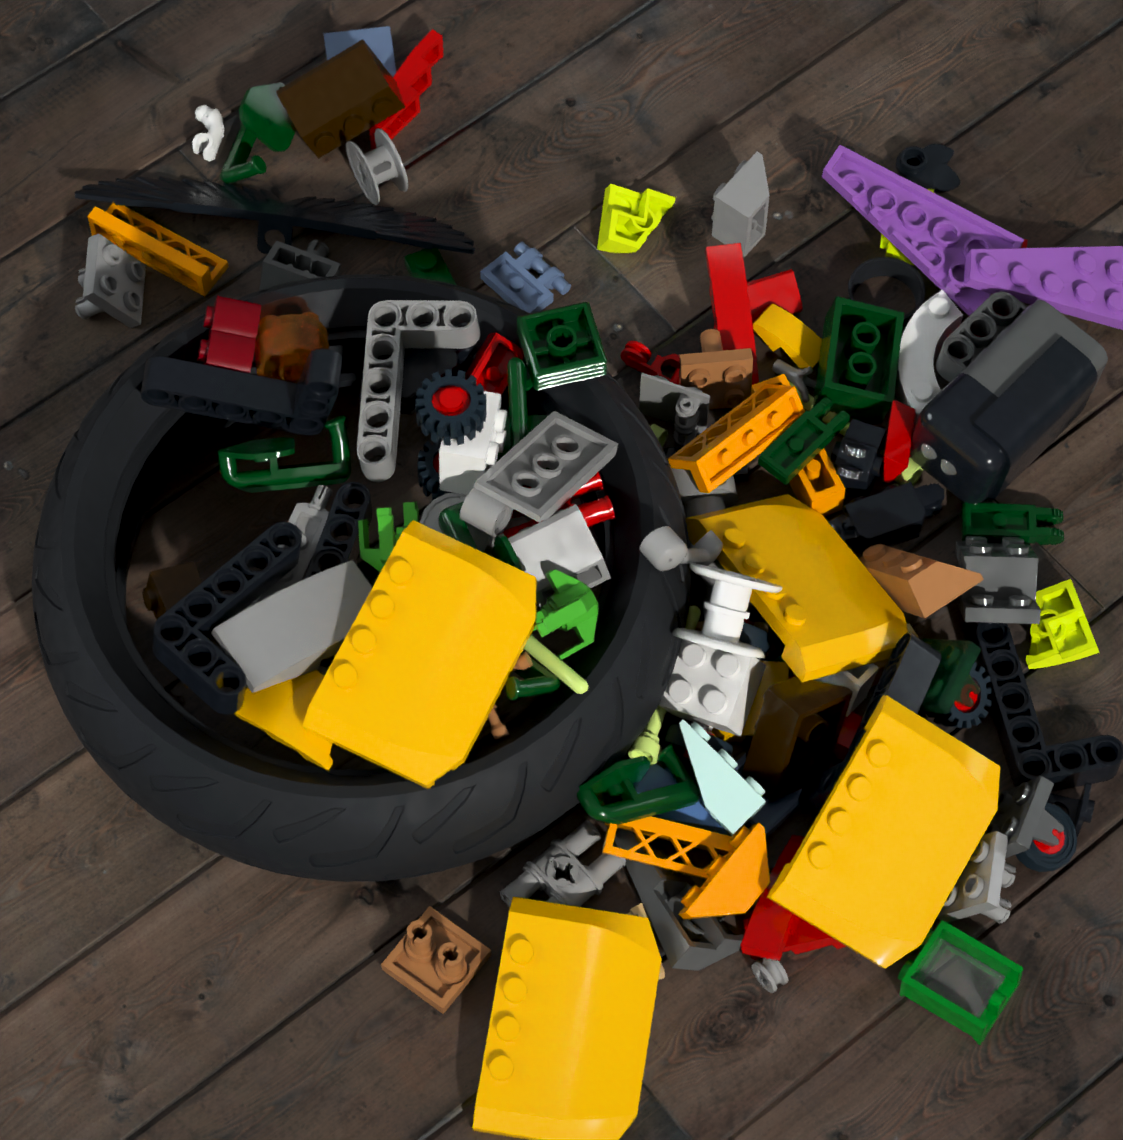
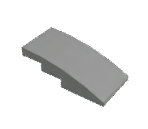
[212,560,372,693]

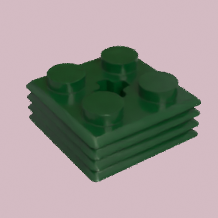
[517,302,607,390]

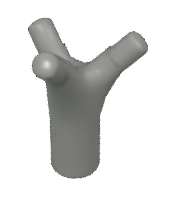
[772,359,816,403]

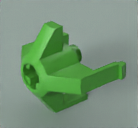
[358,502,419,572]
[533,569,598,660]

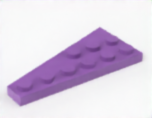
[822,145,1024,316]
[964,246,1123,330]

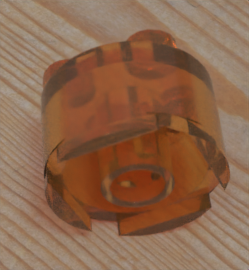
[254,312,329,383]

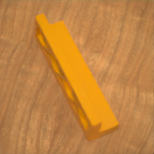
[87,203,229,296]
[668,384,805,493]
[602,816,733,879]

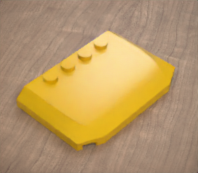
[686,494,908,682]
[302,520,537,789]
[767,695,1000,968]
[473,897,661,1140]

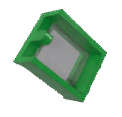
[898,920,1023,1045]

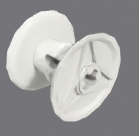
[672,563,783,658]

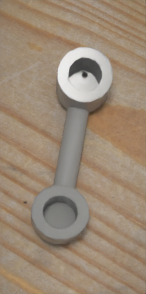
[640,526,723,571]

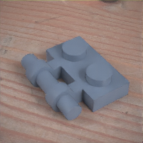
[480,242,571,314]

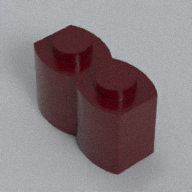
[197,296,261,374]

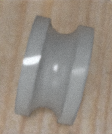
[751,958,789,993]

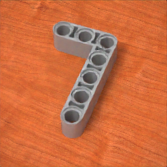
[357,300,480,482]

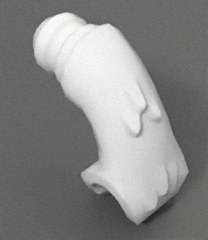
[192,105,224,162]

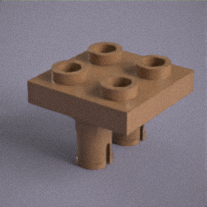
[679,329,753,410]
[381,906,491,1014]

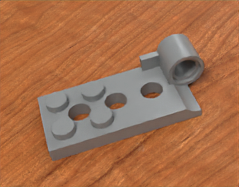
[460,411,618,537]

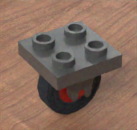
[983,776,1077,872]

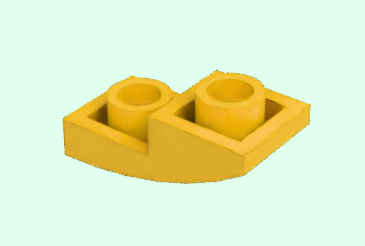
[753,303,822,369]

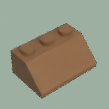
[859,544,983,618]

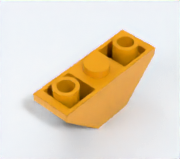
[678,822,770,919]

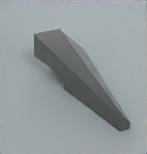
[614,828,744,971]

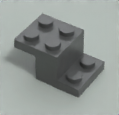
[955,536,1041,624]

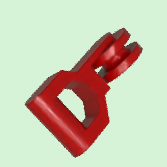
[620,340,680,385]

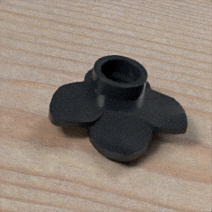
[896,144,961,192]

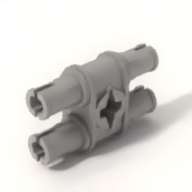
[500,820,626,908]

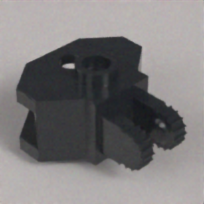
[831,418,888,497]

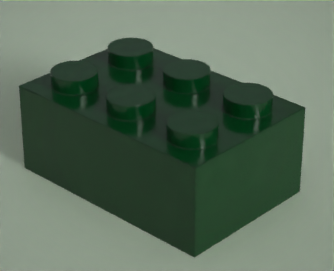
[813,296,904,423]

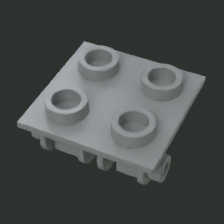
[639,373,710,447]

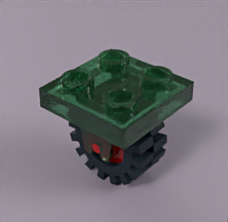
[919,638,993,728]

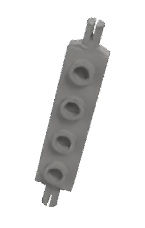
[246,485,333,609]

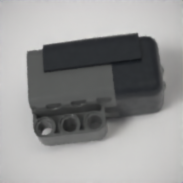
[910,292,1108,504]

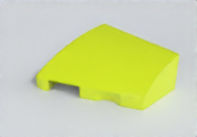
[597,184,676,253]
[1026,579,1100,669]

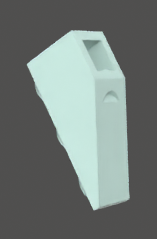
[679,719,766,837]

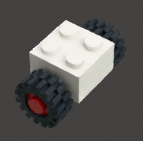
[416,369,507,501]

